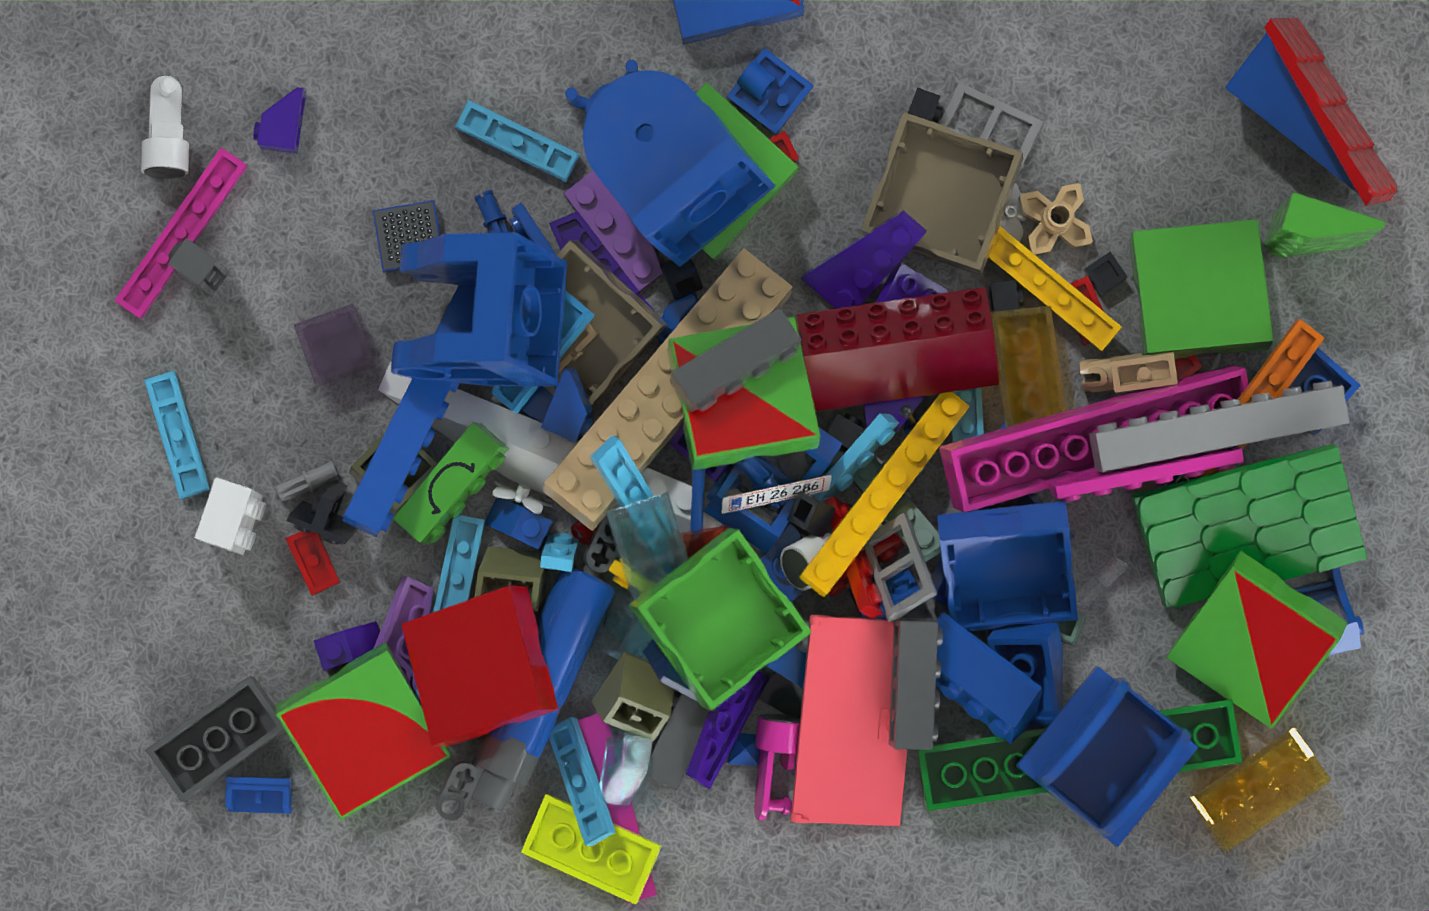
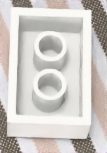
[195,477,266,556]

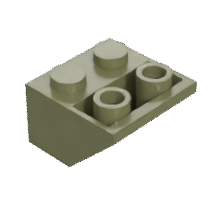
[474,546,548,616]
[591,651,674,742]

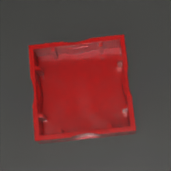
[401,585,559,747]

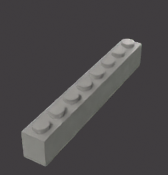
[1089,381,1350,472]

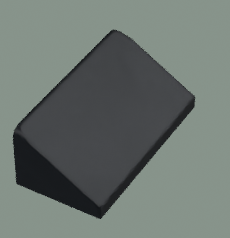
[759,671,803,718]

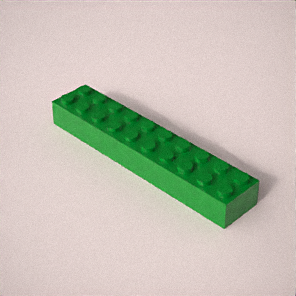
[916,699,1243,811]

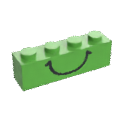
[393,422,509,544]

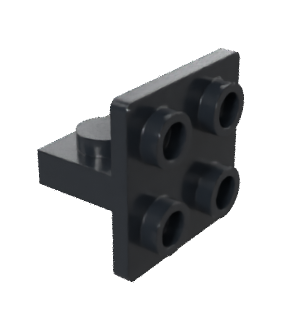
[287,481,358,545]

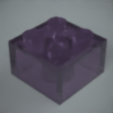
[294,304,377,387]

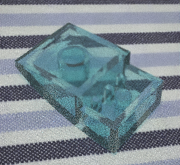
[606,492,688,601]

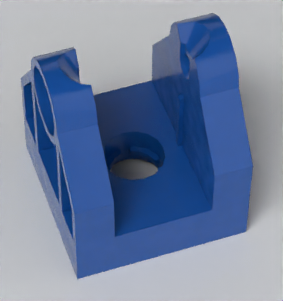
[391,233,567,386]

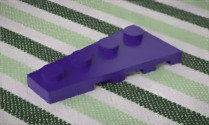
[801,210,927,309]
[549,211,656,313]
[686,670,769,789]

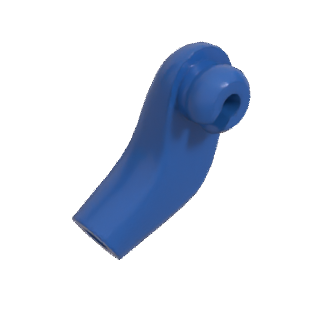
[657,293,699,344]

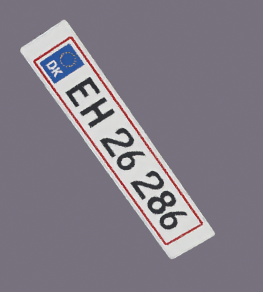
[721,475,831,514]

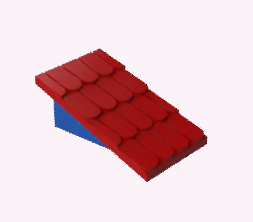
[1225,18,1398,207]

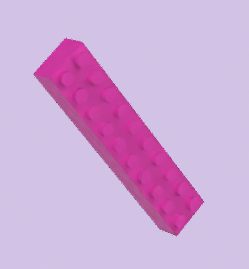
[939,365,1249,512]

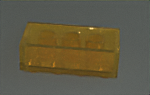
[990,306,1066,428]
[1189,728,1331,855]

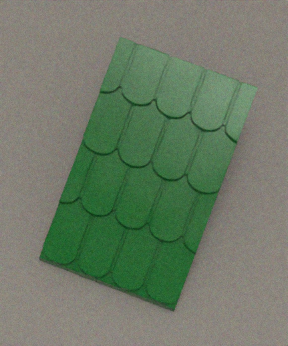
[1130,444,1368,608]

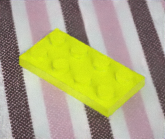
[521,794,662,904]

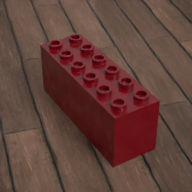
[797,287,999,411]

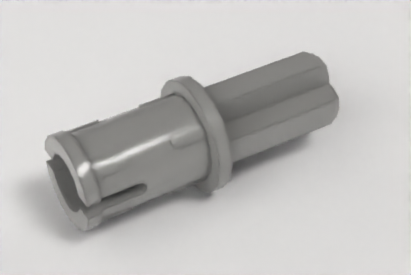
[276,461,339,501]

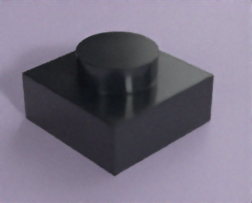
[1084,251,1128,296]

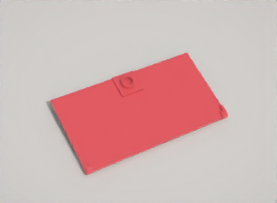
[790,615,908,826]

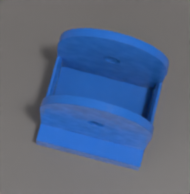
[583,70,776,267]
[1016,666,1198,847]

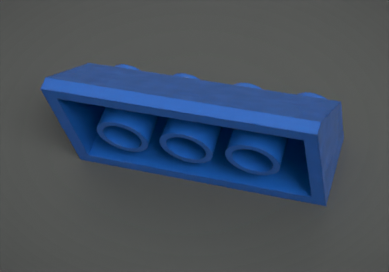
[935,612,1042,744]

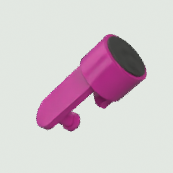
[754,714,800,820]

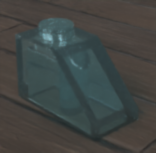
[600,733,652,807]

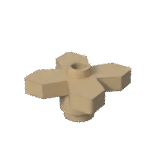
[1018,183,1092,256]

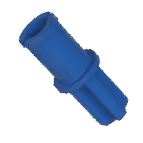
[474,190,510,233]
[737,456,788,509]

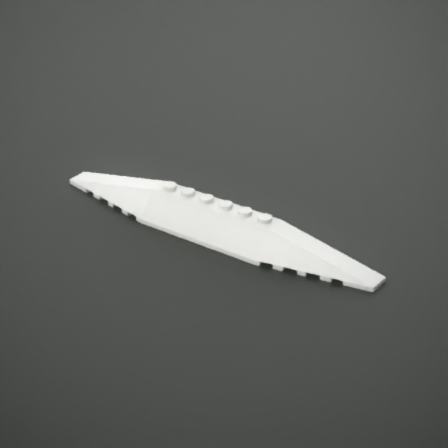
[378,362,807,559]

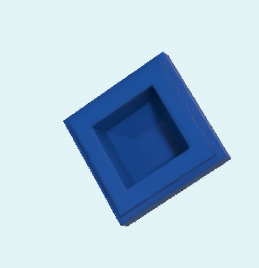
[728,733,760,766]

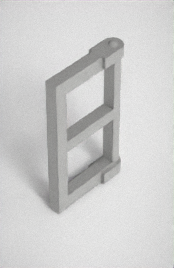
[939,82,1043,171]
[863,513,937,622]

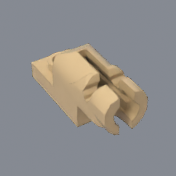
[1080,351,1178,393]

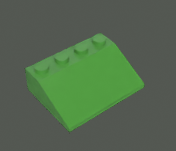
[1263,192,1386,259]

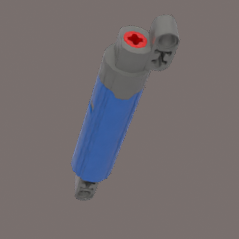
[435,515,628,821]

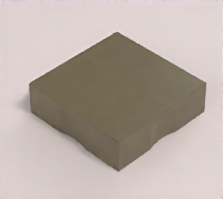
[861,112,1024,276]
[545,240,668,408]

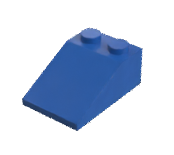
[987,623,1063,726]

